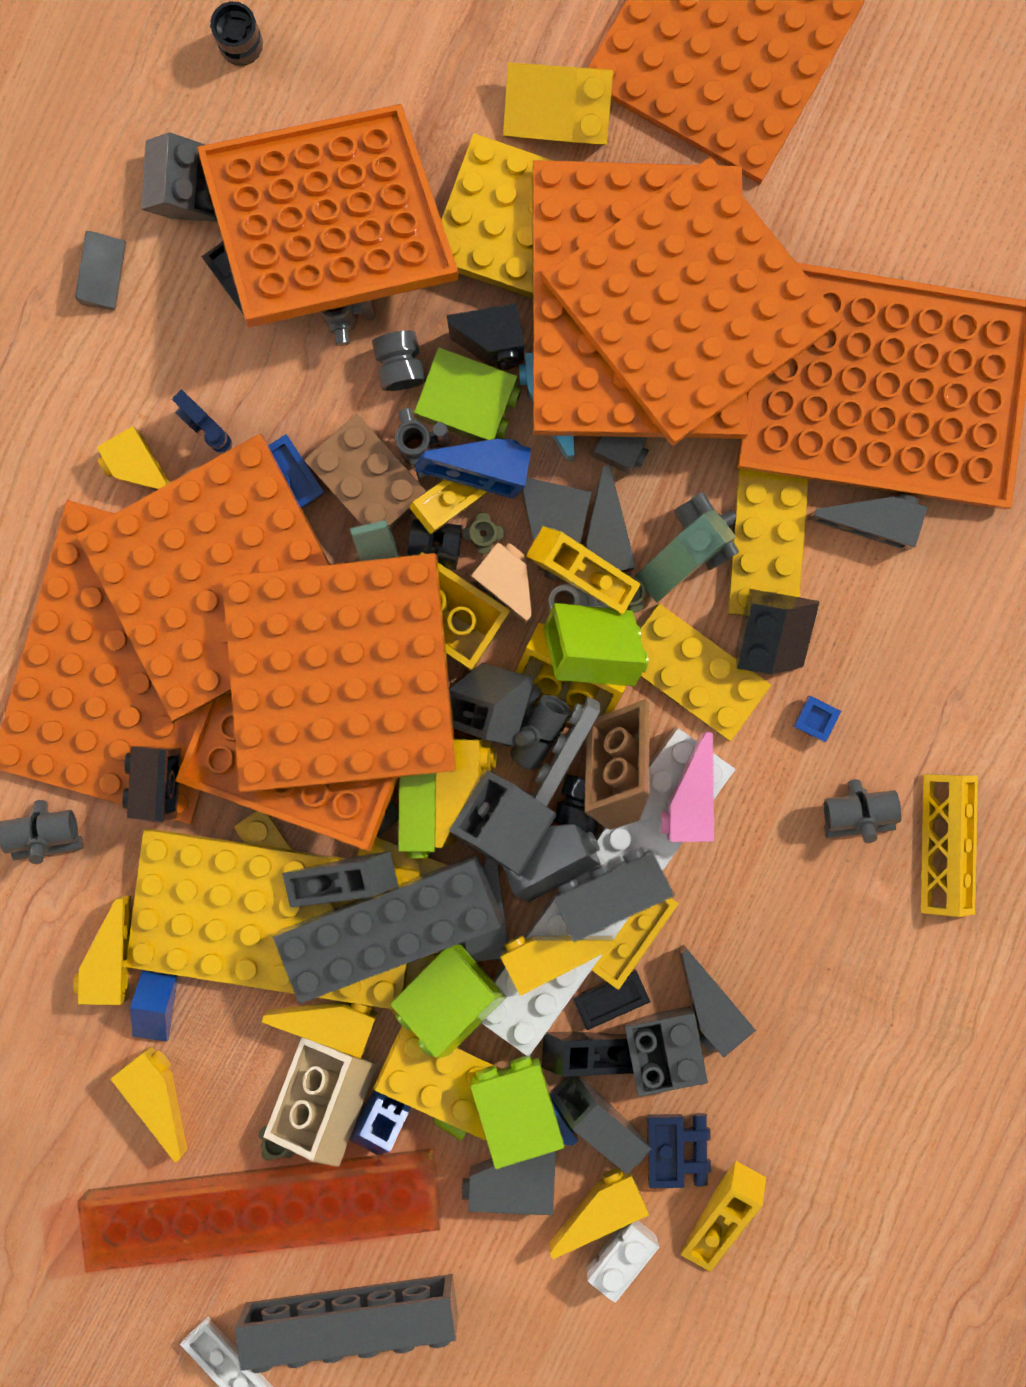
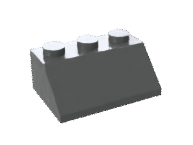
[553,847,675,943]

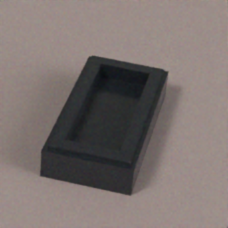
[573,968,651,1030]

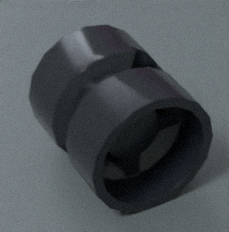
[210,1,263,66]
[408,519,462,570]
[553,774,599,834]

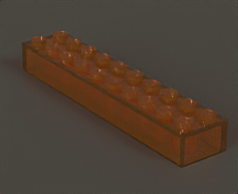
[77,1148,442,1272]

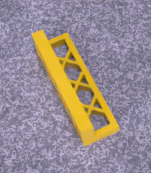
[921,774,978,917]

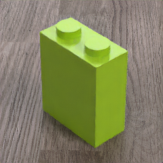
[414,347,522,442]
[543,603,648,686]
[399,773,437,858]
[390,945,507,1058]
[470,1056,565,1169]

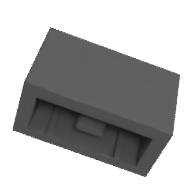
[141,132,217,222]
[449,663,534,746]
[449,770,556,876]
[625,1006,708,1097]

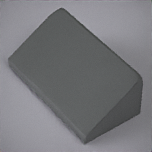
[75,231,126,310]

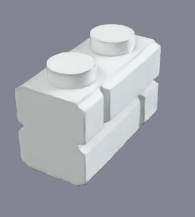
[586,1221,660,1303]

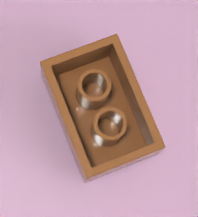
[304,413,427,531]

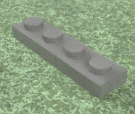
[527,696,600,807]

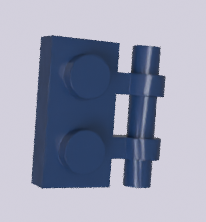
[172,389,233,454]
[647,1113,711,1188]

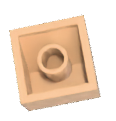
[471,542,532,625]

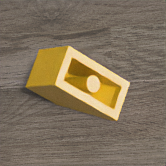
[96,426,170,491]

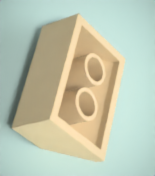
[263,1037,377,1167]

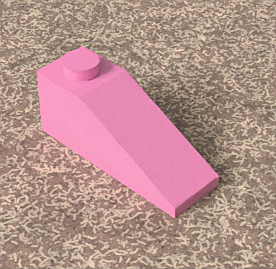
[660,732,714,842]

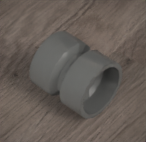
[372,330,426,391]

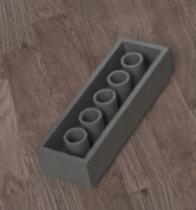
[273,854,504,1004]
[235,1274,458,1373]

